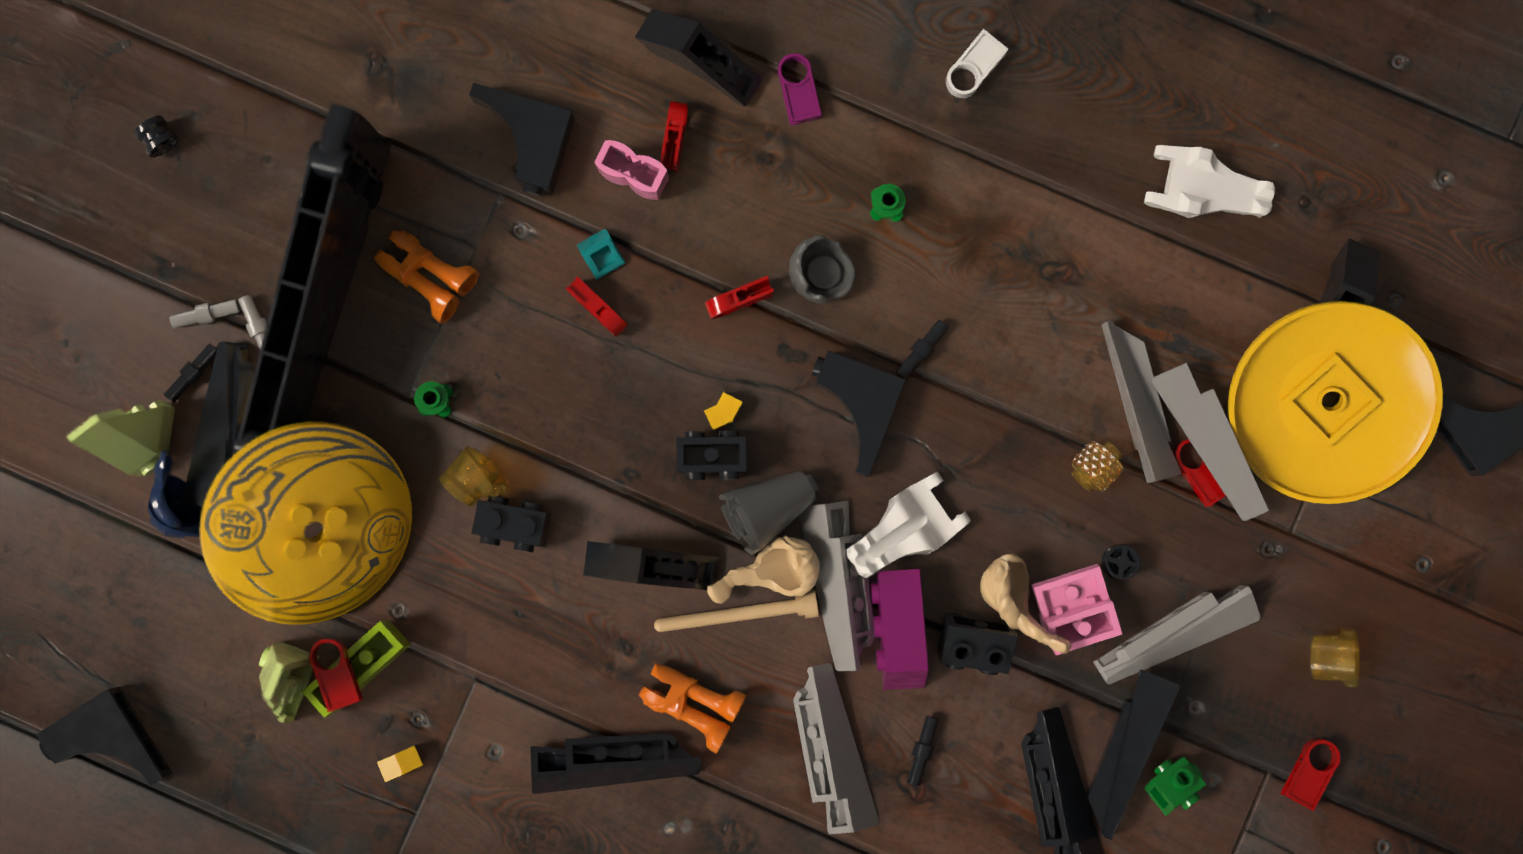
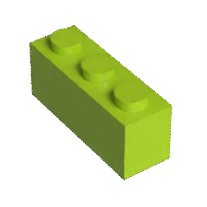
[302,619,411,718]

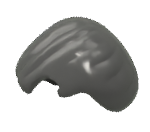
[789,235,856,304]

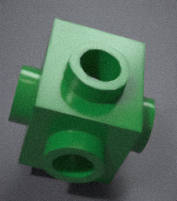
[1144,756,1206,816]

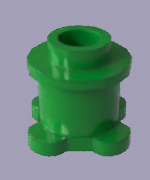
[870,184,906,222]
[414,381,453,418]

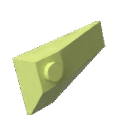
[66,400,175,477]
[259,642,319,724]

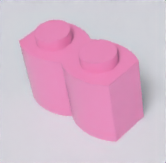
[595,140,669,200]

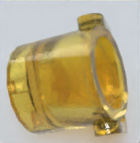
[439,446,509,506]
[1311,627,1360,687]

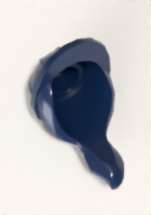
[147,451,203,539]

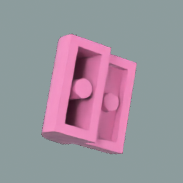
[1031,564,1122,655]

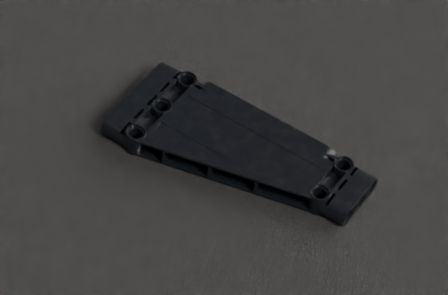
[234,104,391,454]

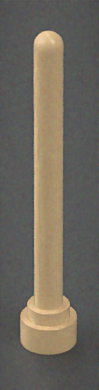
[654,590,819,632]

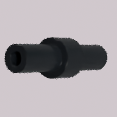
[896,319,949,380]
[164,343,217,403]
[907,715,939,786]

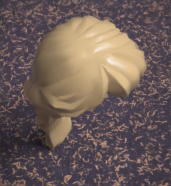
[707,535,820,604]
[980,554,1071,654]

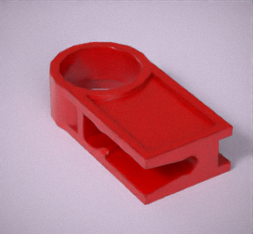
[660,101,688,173]
[565,276,628,337]
[704,276,774,320]
[1173,439,1226,507]
[309,638,364,712]
[1280,738,1340,811]

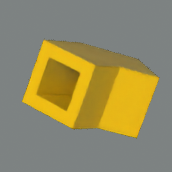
[704,392,743,431]
[377,745,423,782]

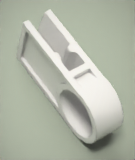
[946,29,1008,98]

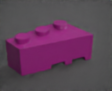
[871,569,928,690]

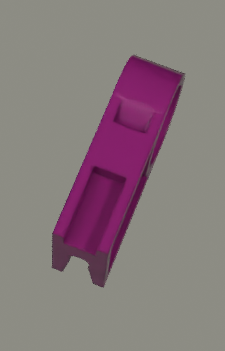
[778,53,822,126]

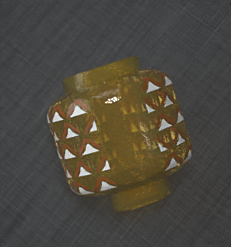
[1071,441,1123,492]

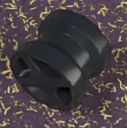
[134,115,179,158]
[1101,545,1140,579]

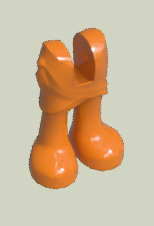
[373,230,480,324]
[639,663,747,754]

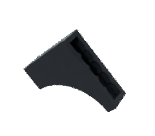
[635,9,763,107]
[469,83,575,197]
[1319,238,1380,305]
[812,351,905,478]
[1437,394,1523,477]
[583,541,719,590]
[36,687,173,785]

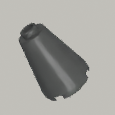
[719,471,818,555]

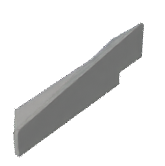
[1102,320,1181,483]
[1151,363,1269,521]
[798,501,875,671]
[1093,585,1260,684]
[793,663,879,834]

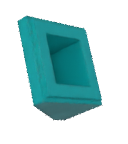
[577,229,626,280]

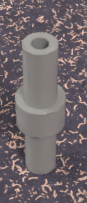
[238,295,267,350]
[169,299,241,329]

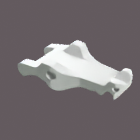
[1144,145,1275,218]
[847,472,971,578]

